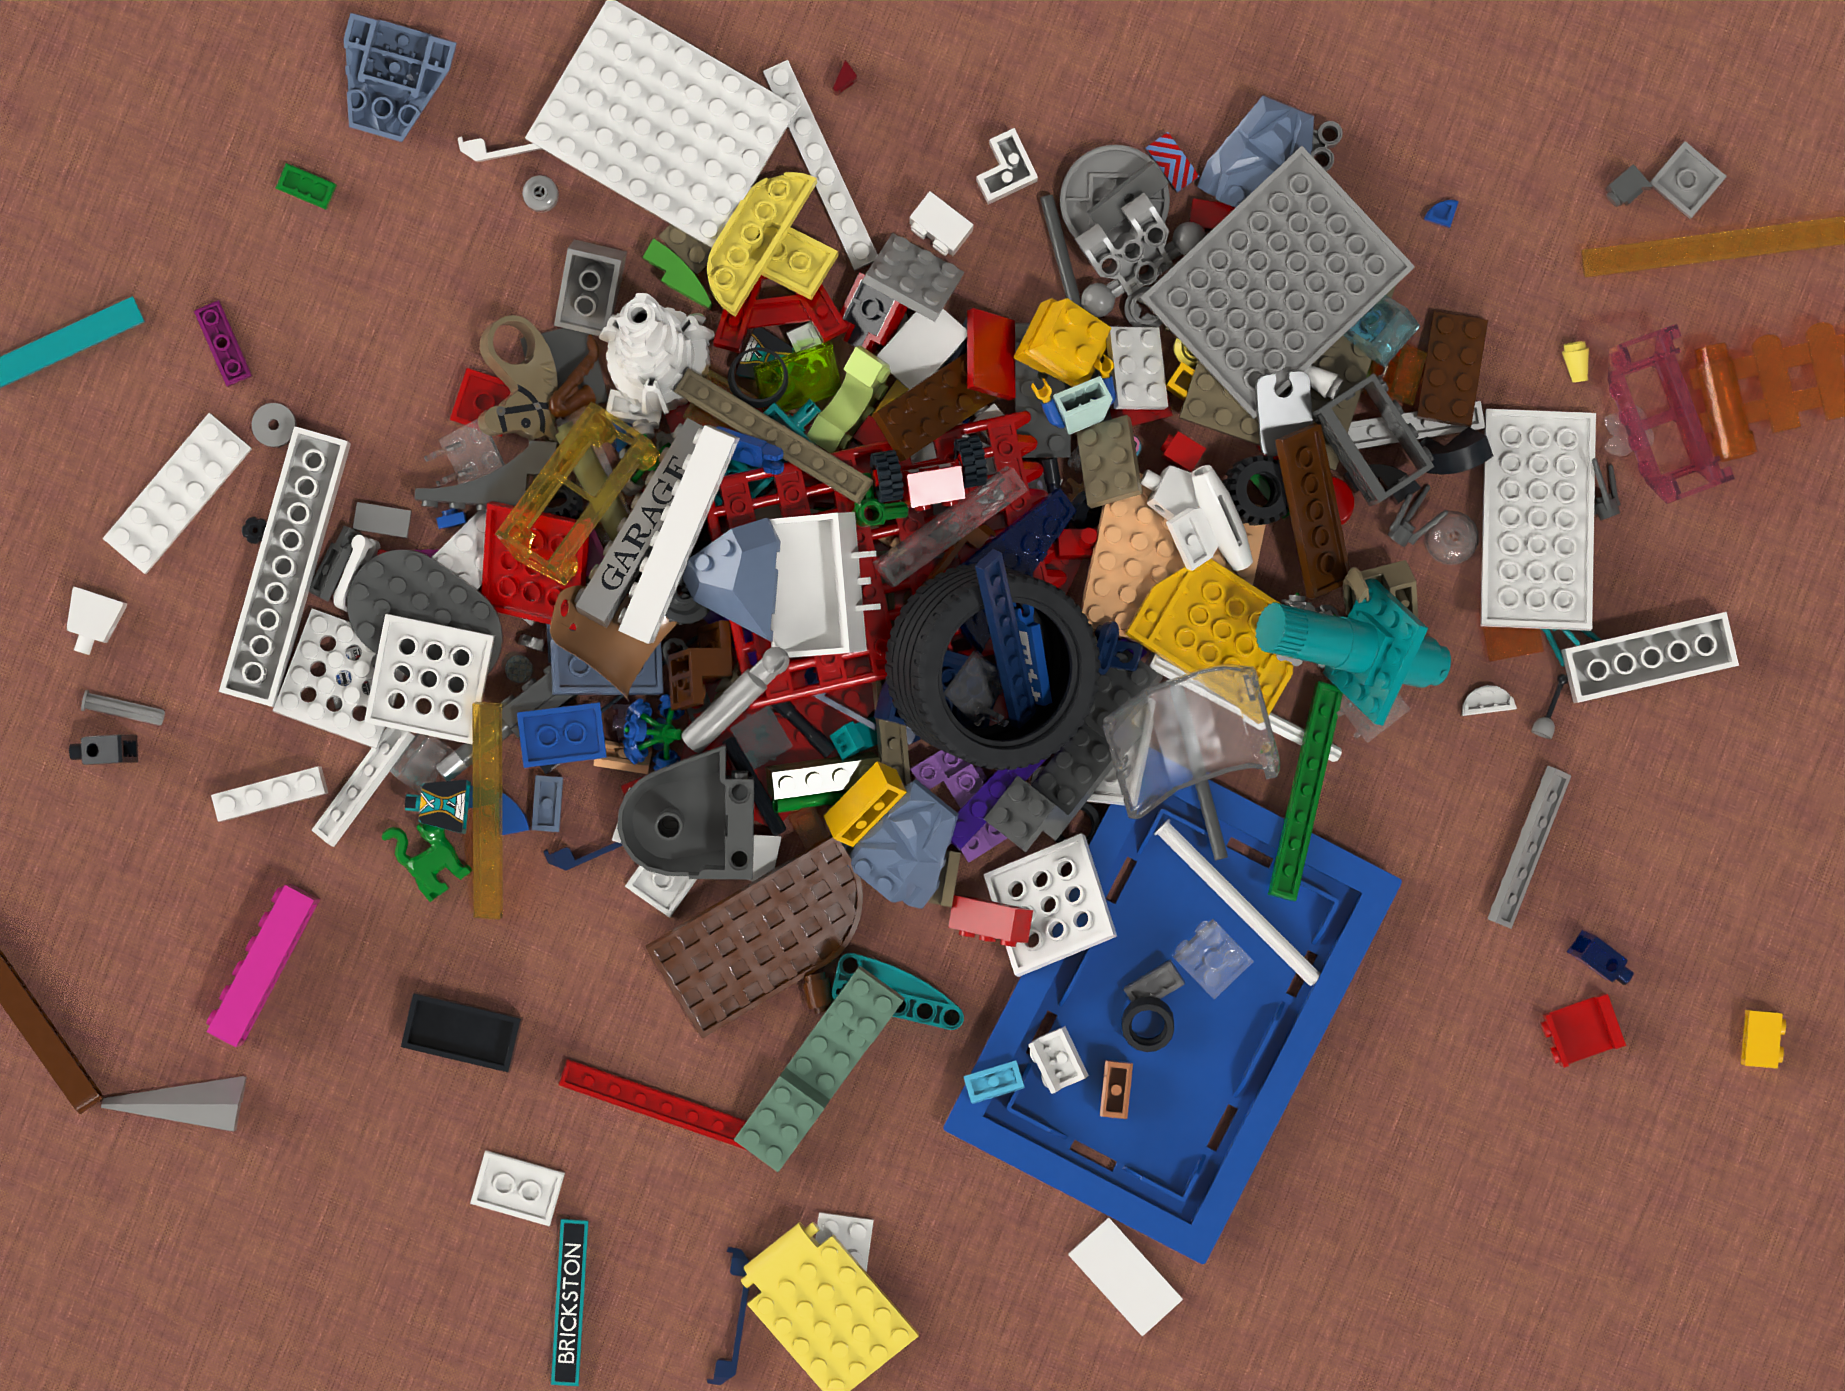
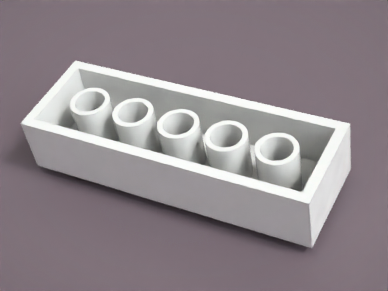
[1561,612,1739,703]

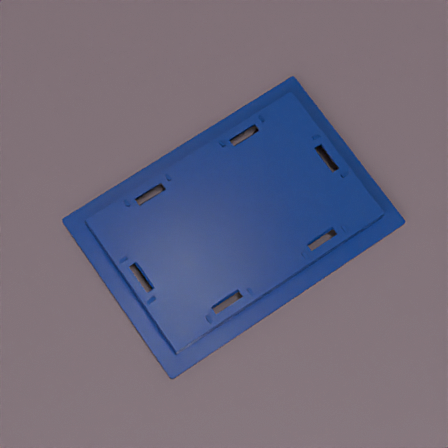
[943,747,1402,1264]

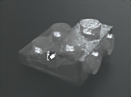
[1173,919,1254,1000]

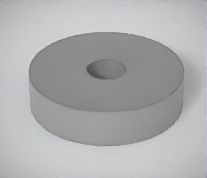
[252,403,297,447]

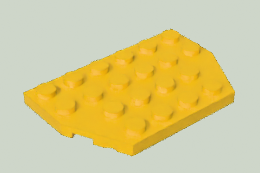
[1124,559,1293,722]

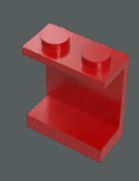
[1540,993,1626,1068]

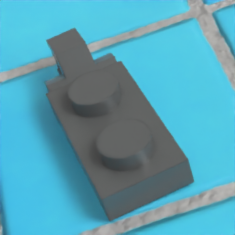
[309,526,362,601]

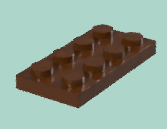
[1416,311,1488,427]

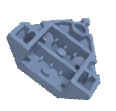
[682,518,781,642]

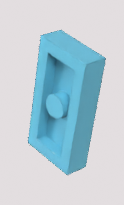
[963,1060,1025,1104]

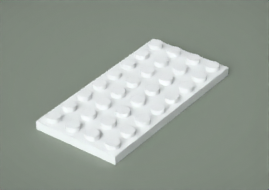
[1480,409,1596,631]

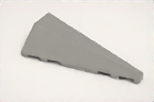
[101,1076,247,1132]

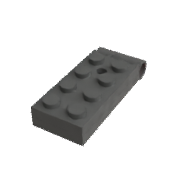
[1015,323,1071,458]

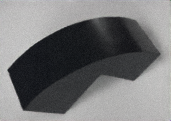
[1420,426,1494,475]
[1343,464,1421,505]

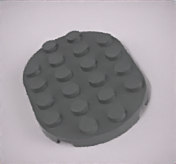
[347,550,503,691]

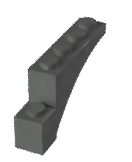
[415,441,559,511]

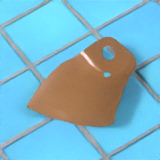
[550,585,677,702]

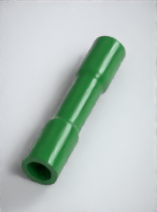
[772,789,849,813]

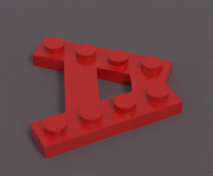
[713,275,848,353]

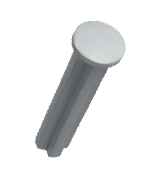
[81,689,165,726]

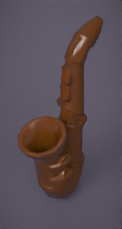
[548,335,599,418]

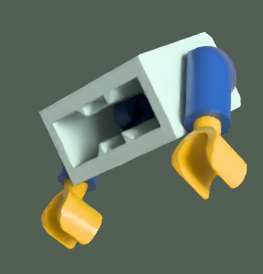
[1031,354,1116,434]

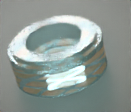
[505,655,533,683]

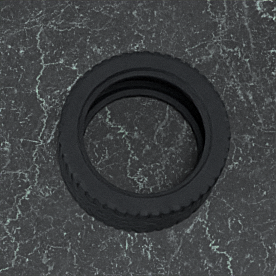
[885,563,1101,770]

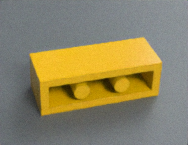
[824,761,907,847]

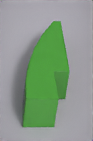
[643,238,713,310]

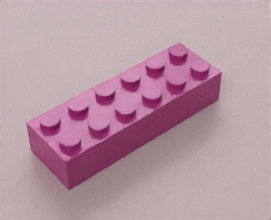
[206,884,320,1047]

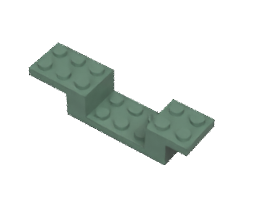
[734,966,905,1172]

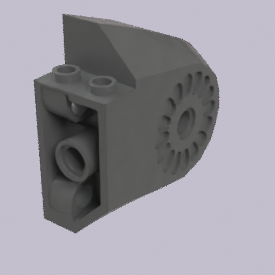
[617,744,754,880]

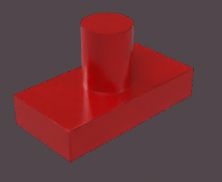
[1056,528,1097,559]

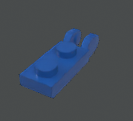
[716,426,784,475]

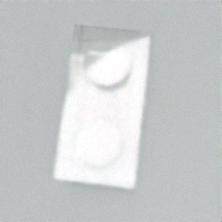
[390,733,455,794]

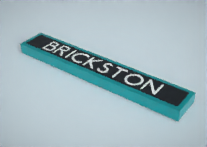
[551,1219,589,1386]

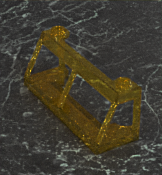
[495,402,660,586]

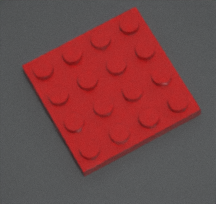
[481,501,590,630]

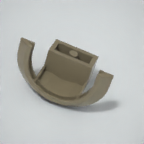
[1343,560,1418,618]

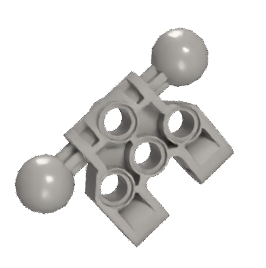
[1075,193,1206,317]

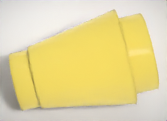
[1562,341,1589,382]

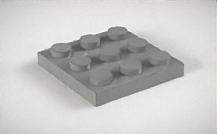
[862,233,965,322]

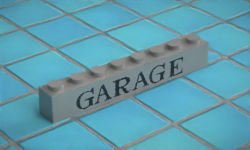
[575,418,704,628]

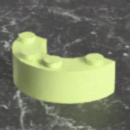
[807,346,891,453]

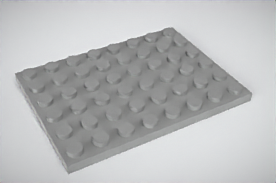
[1140,146,1415,419]

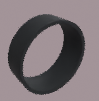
[728,347,789,408]

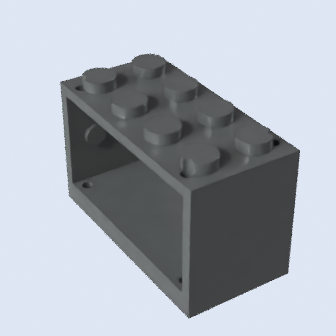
[1312,374,1434,506]

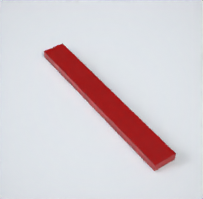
[559,1059,747,1150]

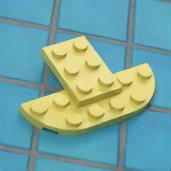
[707,172,839,317]

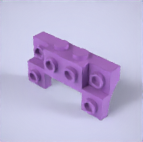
[910,750,1007,863]

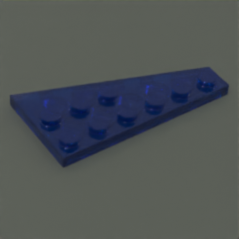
[959,488,1076,655]

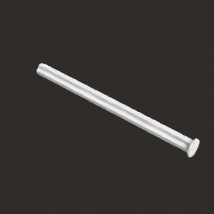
[1145,652,1342,762]
[1153,818,1320,986]

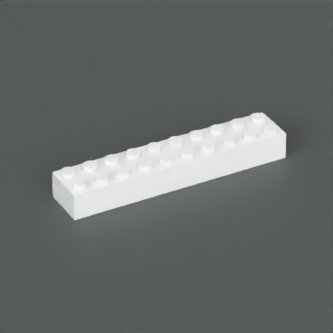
[219,426,351,707]

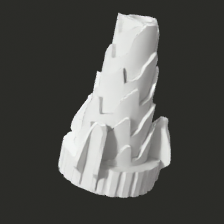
[599,293,715,415]

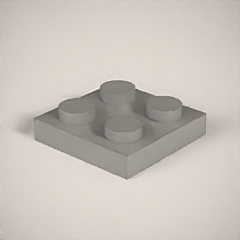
[1650,141,1727,219]

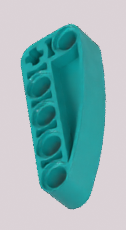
[832,953,964,1030]

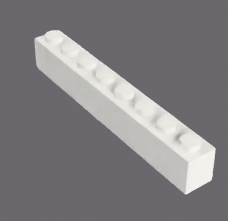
[618,425,740,644]

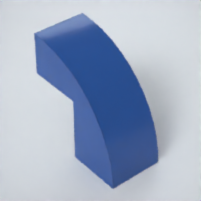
[469,786,531,835]

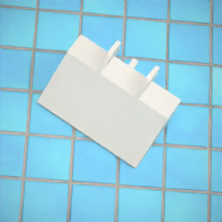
[770,512,881,658]

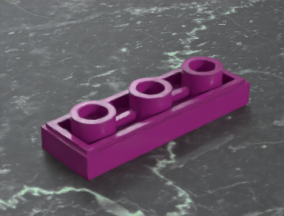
[194,300,253,387]

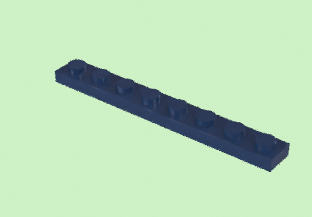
[975,549,1036,729]

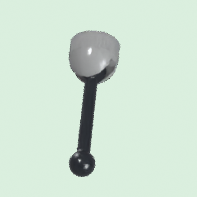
[1531,674,1568,739]

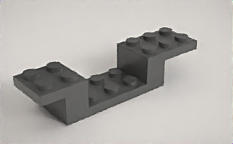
[984,649,1163,852]

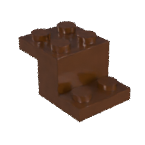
[668,620,735,710]

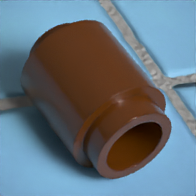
[803,972,834,1014]

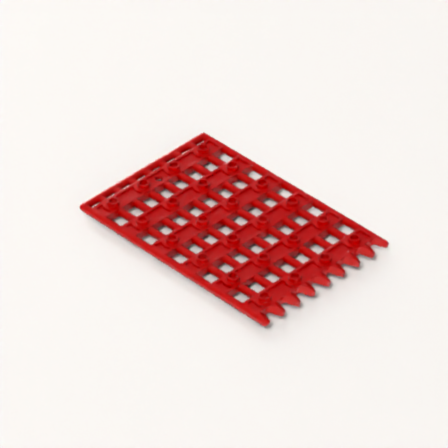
[707,411,1067,709]

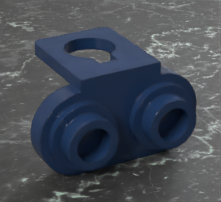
[1095,621,1143,675]

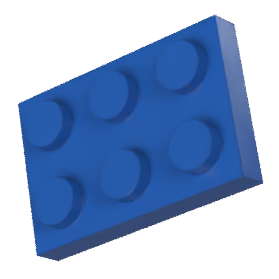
[517,702,607,768]

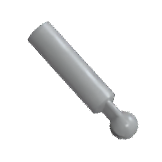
[681,647,790,753]

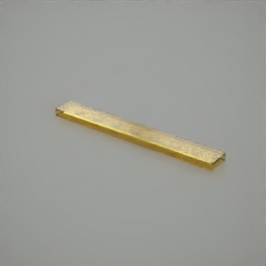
[472,702,503,920]

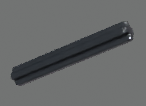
[722,736,786,836]

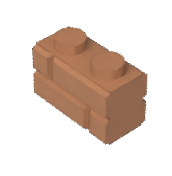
[1100,1060,1133,1119]

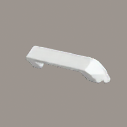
[458,136,541,162]

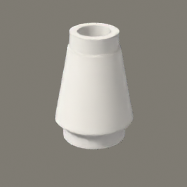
[1304,365,1344,399]

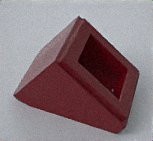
[832,60,858,96]

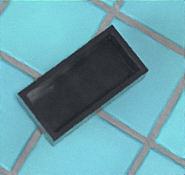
[401,992,523,1072]

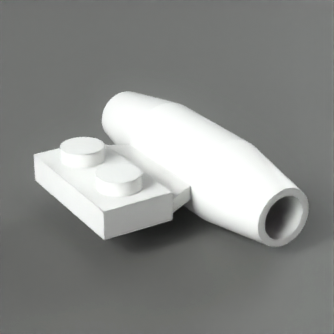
[1166,465,1253,571]

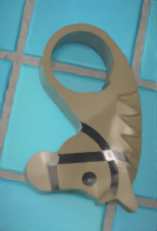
[478,315,558,443]

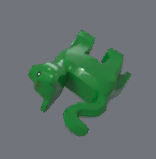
[381,823,473,902]

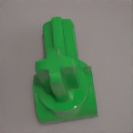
[852,473,909,527]

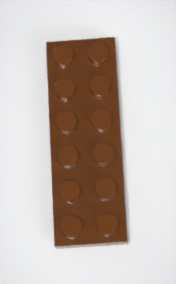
[872,351,998,462]
[1275,423,1350,599]

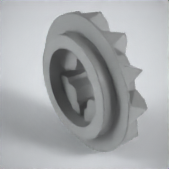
[1124,287,1163,328]

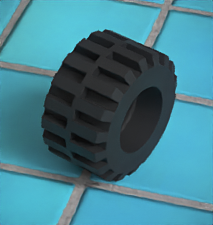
[1222,455,1289,526]

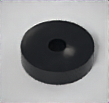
[1067,490,1103,529]

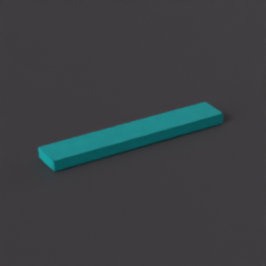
[0,296,145,388]

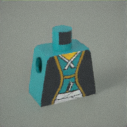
[736,327,805,386]
[405,780,471,834]

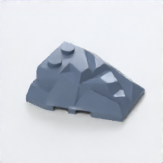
[343,13,457,142]
[1197,95,1314,208]
[841,779,959,909]

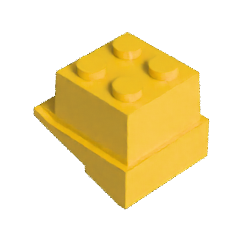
[1013,298,1111,387]

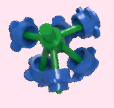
[623,694,685,771]

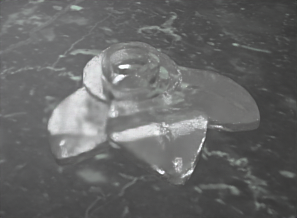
[1604,403,1654,456]

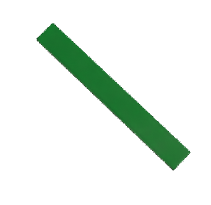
[1268,681,1343,902]

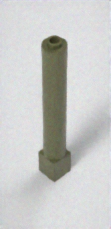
[555,421,642,583]

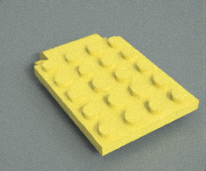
[741,1222,919,1391]

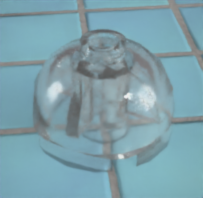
[1424,511,1479,565]

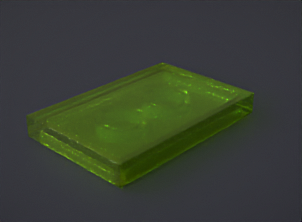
[753,341,841,413]

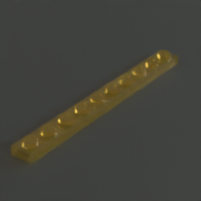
[1581,216,1845,278]

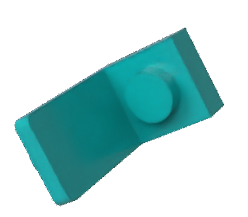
[830,716,878,760]

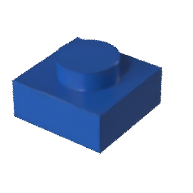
[436,509,467,529]

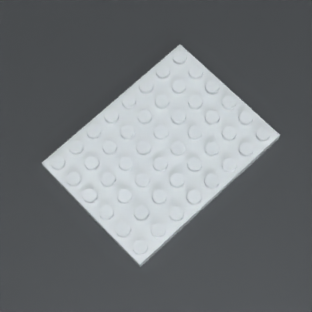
[525,0,798,248]

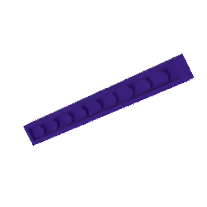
[951,639,1147,850]

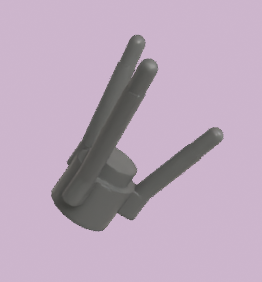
[1592,458,1621,520]
[1387,485,1448,547]

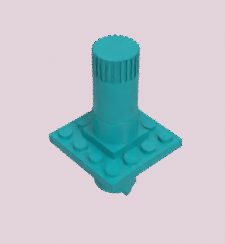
[1256,578,1451,726]

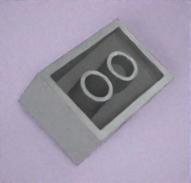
[554,239,627,336]

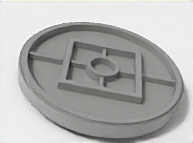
[1060,145,1170,253]

